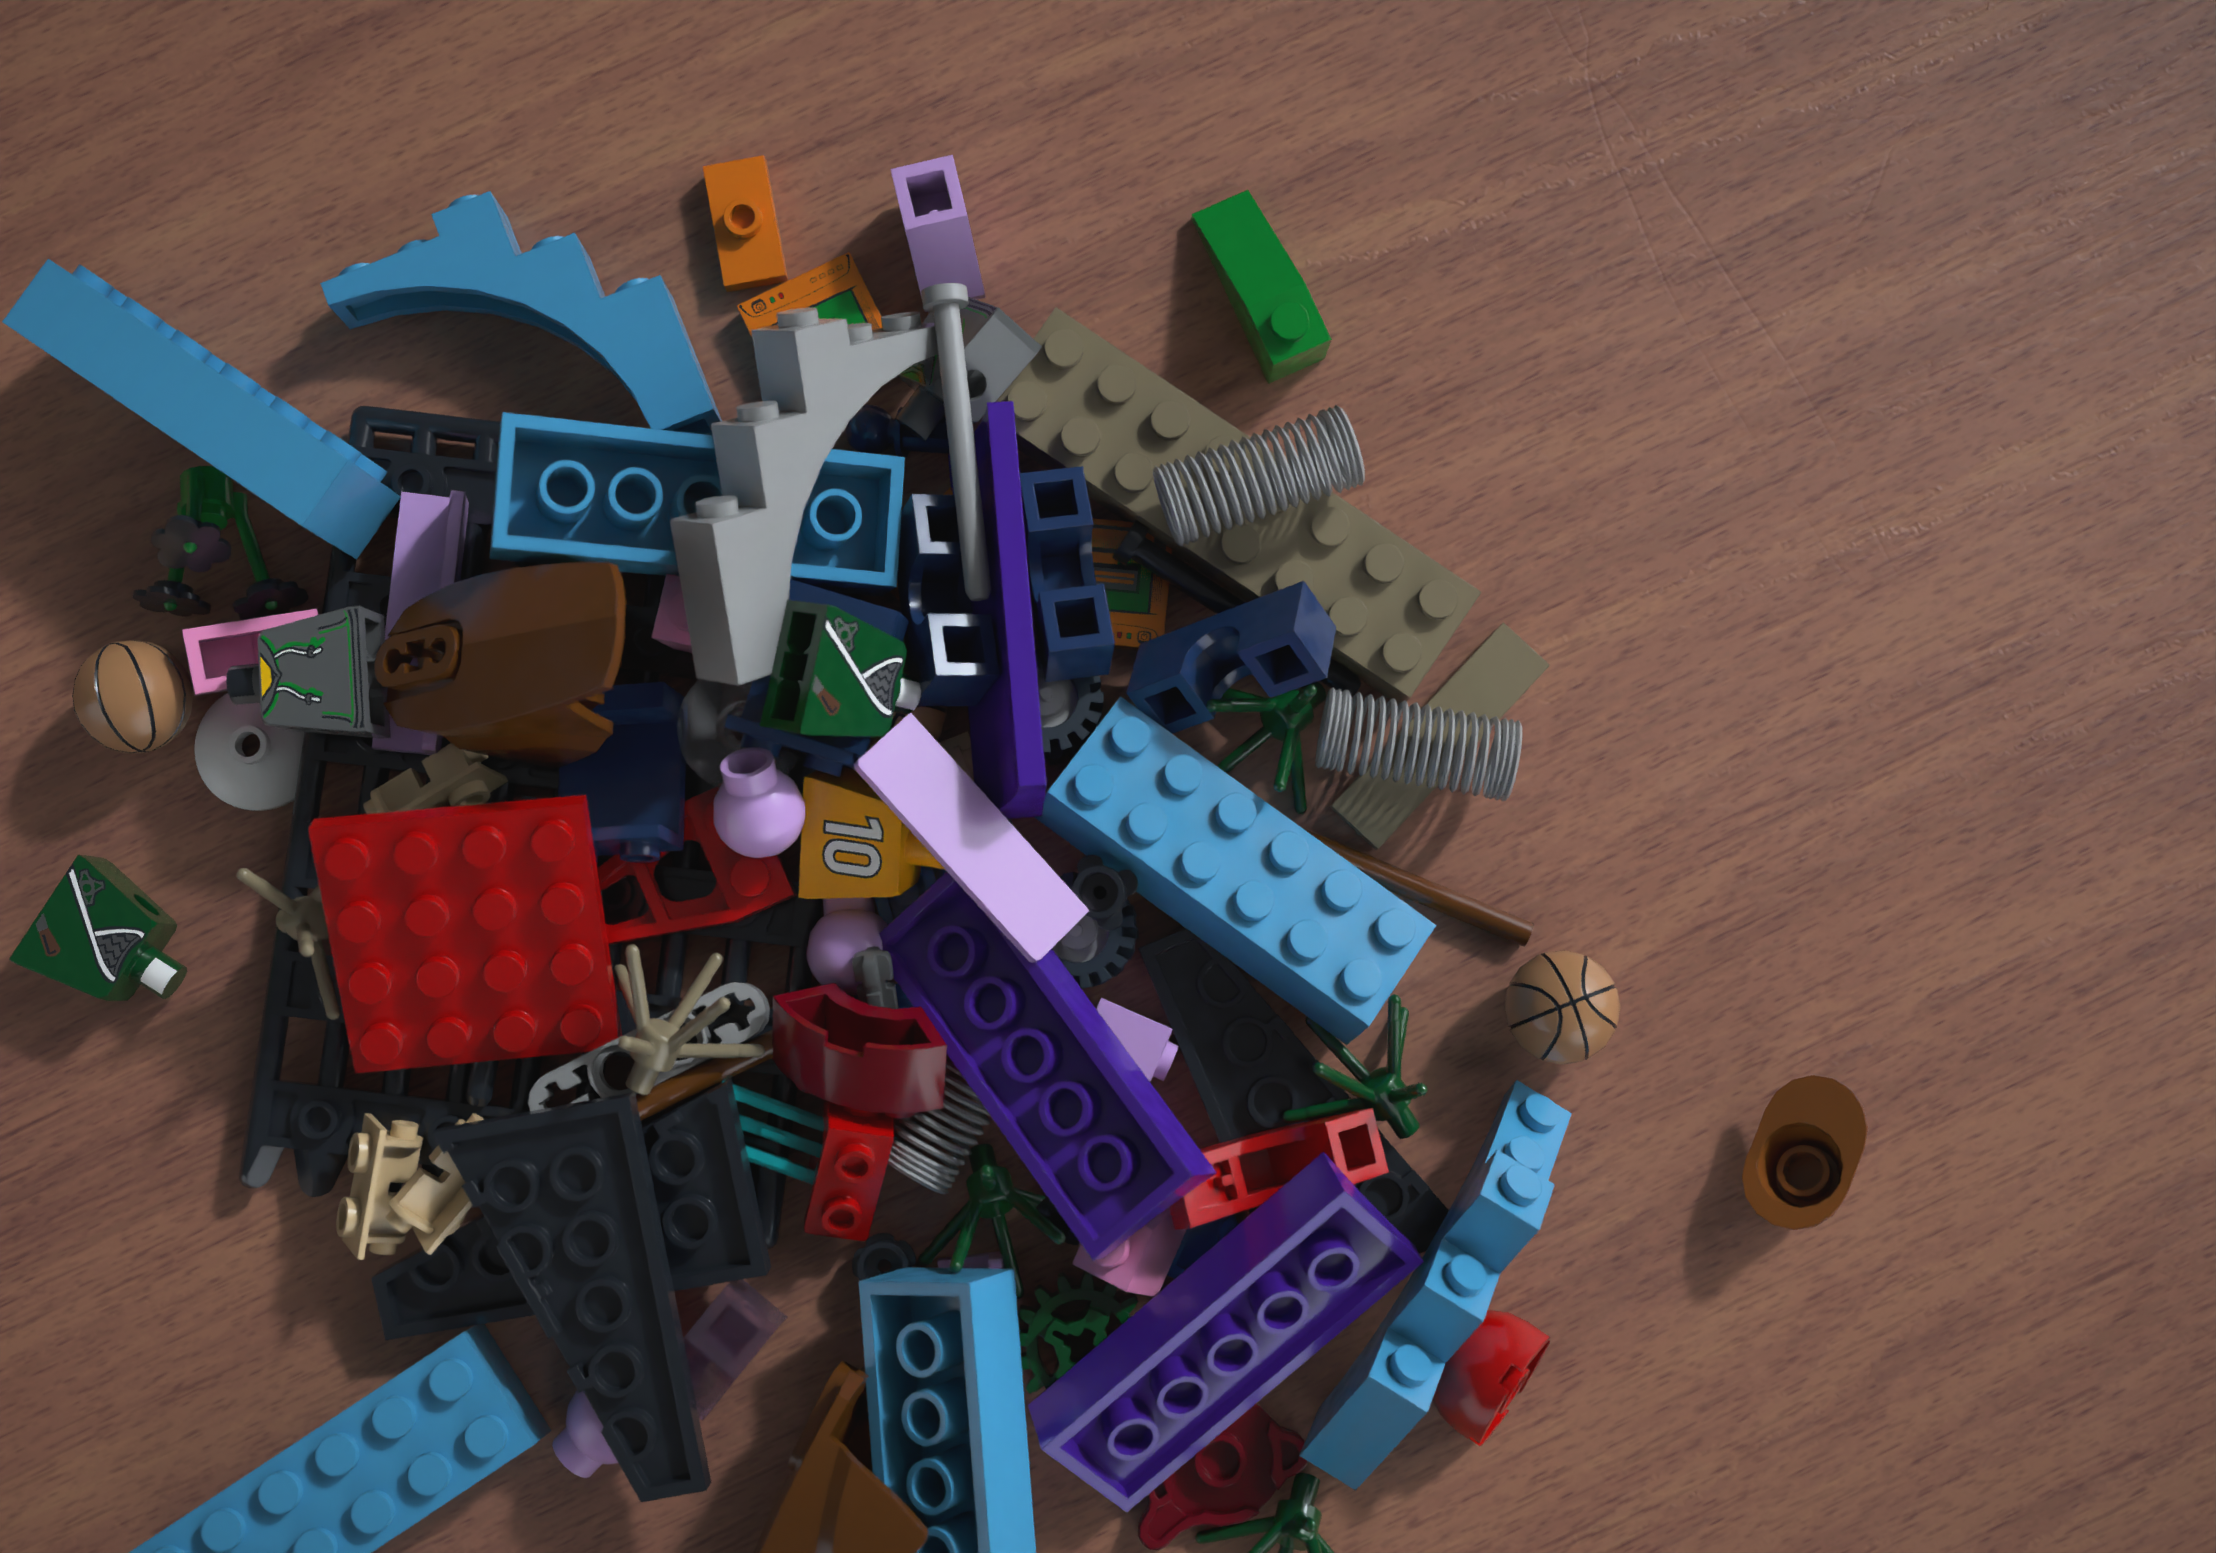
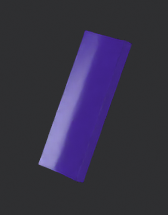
[948,401,1047,819]
[879,872,1217,1260]
[1028,1152,1424,1513]

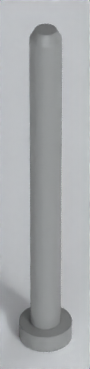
[921,283,992,601]

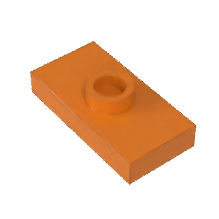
[703,155,788,292]

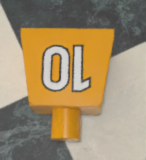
[798,767,946,899]

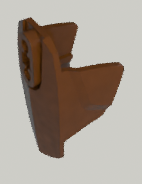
[374,562,626,768]
[754,1361,929,1553]

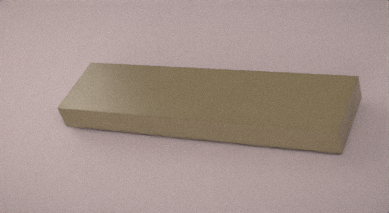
[1330,622,1550,850]

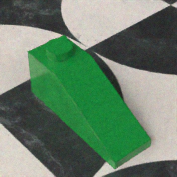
[1191,190,1332,384]

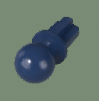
[845,405,949,458]

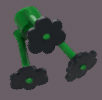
[133,466,308,620]

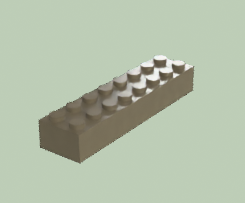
[996,307,1481,705]

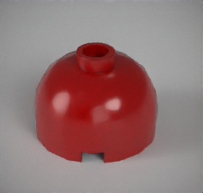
[1432,1310,1551,1446]

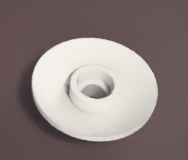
[194,693,304,811]

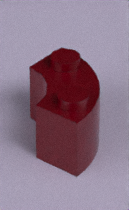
[772,983,947,1119]

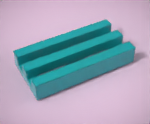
[722,1080,823,1184]

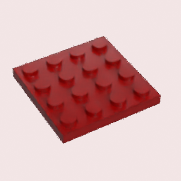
[308,795,622,1073]

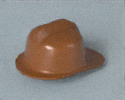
[1742,1075,1868,1230]

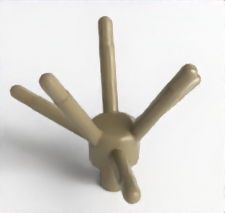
[236,868,340,1020]
[614,945,765,1095]

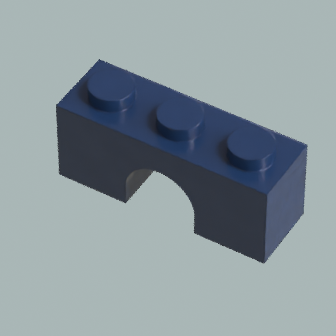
[1020,466,1115,682]
[897,494,1000,706]
[1126,581,1336,734]

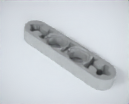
[528,982,770,1111]

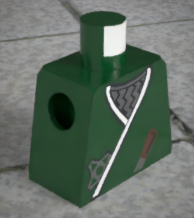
[760,600,921,737]
[9,854,187,1001]

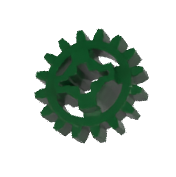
[1018,1271,1138,1394]

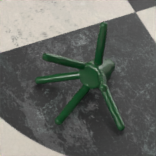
[1206,681,1327,814]
[1282,994,1427,1139]
[918,1144,1066,1299]
[1195,1473,1334,1553]

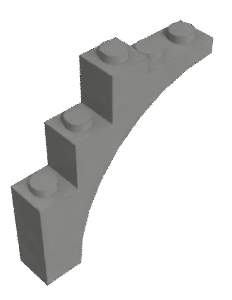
[670,308,938,685]

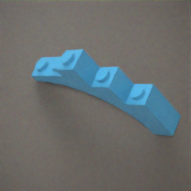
[320,191,722,436]
[1299,1080,1572,1490]

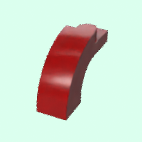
[1169,1108,1389,1230]

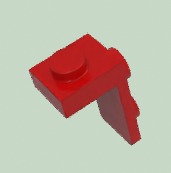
[804,1100,894,1241]

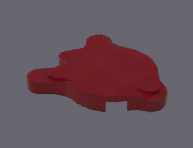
[1138,1403,1307,1551]

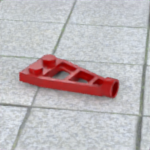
[597,785,797,945]

